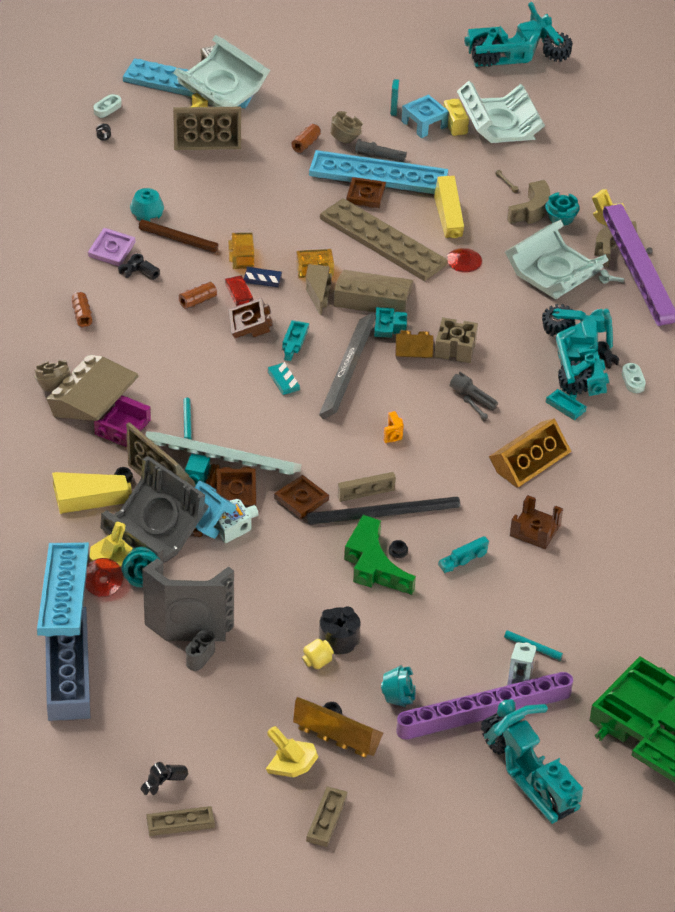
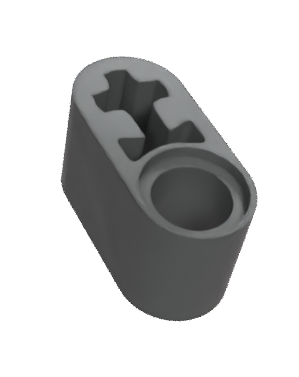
[186,629,215,671]

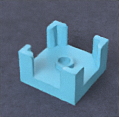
[401,95,449,138]
[195,481,237,539]

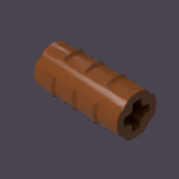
[291,123,321,153]
[179,282,217,309]
[71,292,92,327]

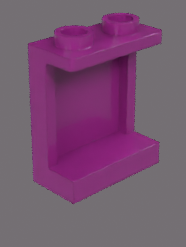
[94,395,151,447]

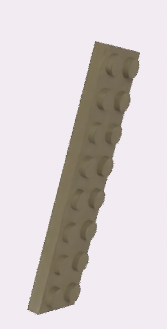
[320,198,448,281]

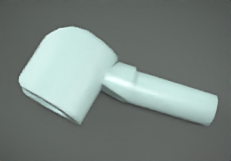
[599,269,624,284]

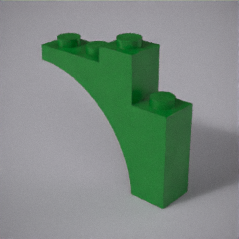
[344,515,416,595]

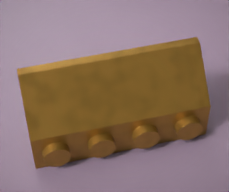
[489,418,572,488]
[293,697,384,758]

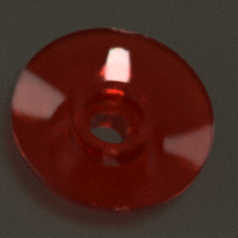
[447,248,482,272]
[85,558,123,597]

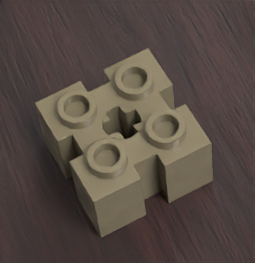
[435,317,478,363]

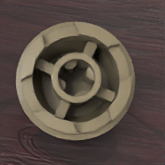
[330,111,363,143]
[34,359,71,392]

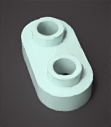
[93,94,122,118]
[622,363,646,393]

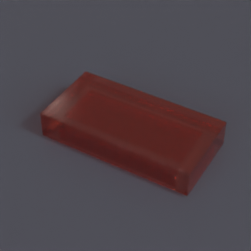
[225,275,253,306]

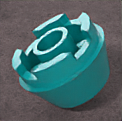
[130,188,164,221]
[545,192,580,226]
[121,547,160,587]
[381,665,416,707]

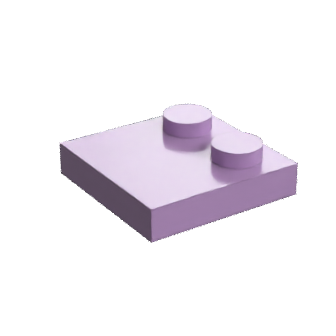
[88,228,136,266]

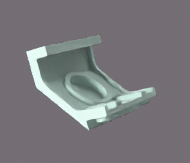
[173,35,270,107]
[457,81,545,143]
[505,220,609,299]

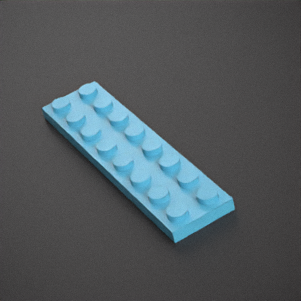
[123,58,254,109]
[309,150,449,194]
[37,542,89,637]

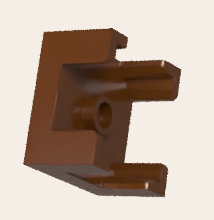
[510,495,563,550]

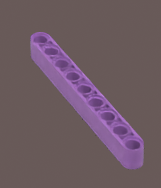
[603,204,675,326]
[396,672,573,740]

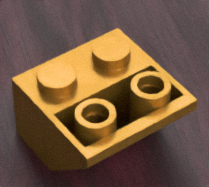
[395,331,434,358]

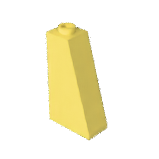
[434,175,464,238]
[52,472,132,514]

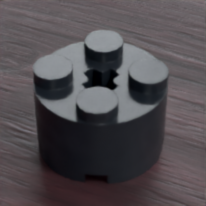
[319,606,361,655]

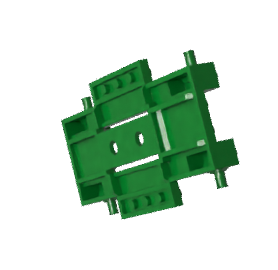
[589,656,675,783]

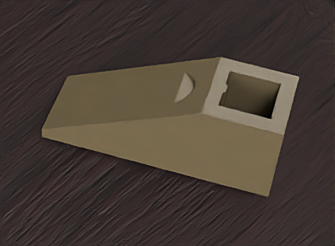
[306,264,332,315]

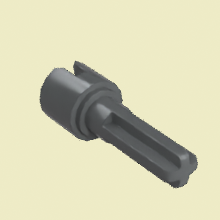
[450,371,498,410]

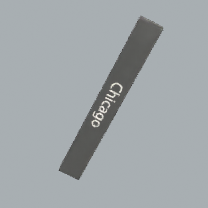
[319,313,376,419]

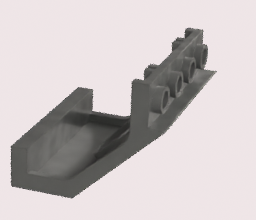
[100,456,209,564]
[143,558,234,641]

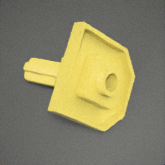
[89,522,133,573]
[266,726,318,778]

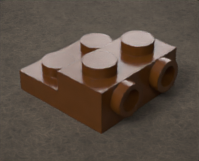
[228,298,273,339]
[217,467,256,508]

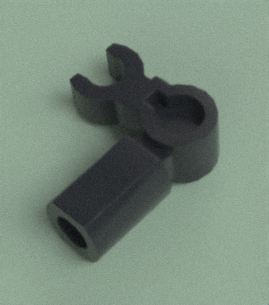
[118,253,160,280]
[596,341,620,369]
[140,762,189,795]

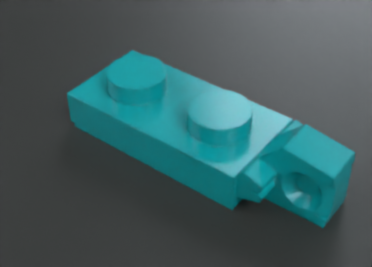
[282,320,309,361]
[438,536,489,573]

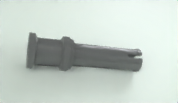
[355,139,407,162]

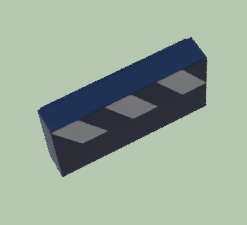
[244,267,282,288]

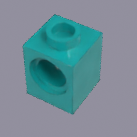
[185,453,210,485]

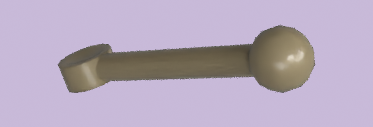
[495,170,519,193]

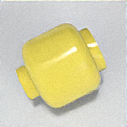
[302,639,334,670]

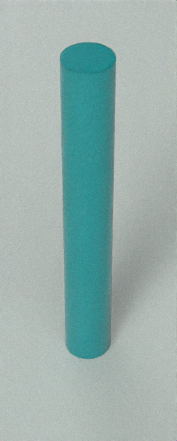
[183,397,192,440]
[504,630,563,661]

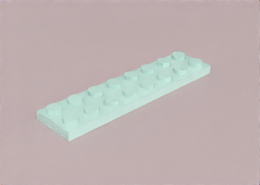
[146,431,302,475]

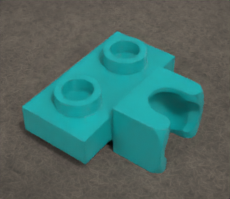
[374,307,408,338]

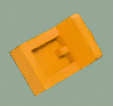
[383,411,404,443]

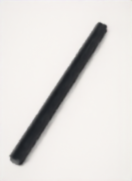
[307,496,460,525]

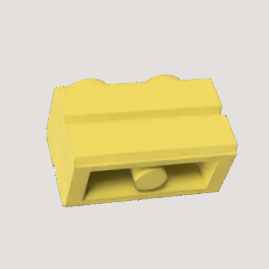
[443,99,469,136]

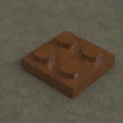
[346,177,386,208]
[274,475,329,519]

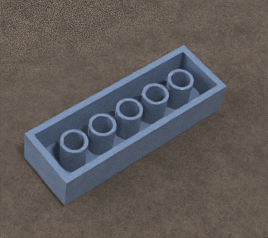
[45,607,91,721]

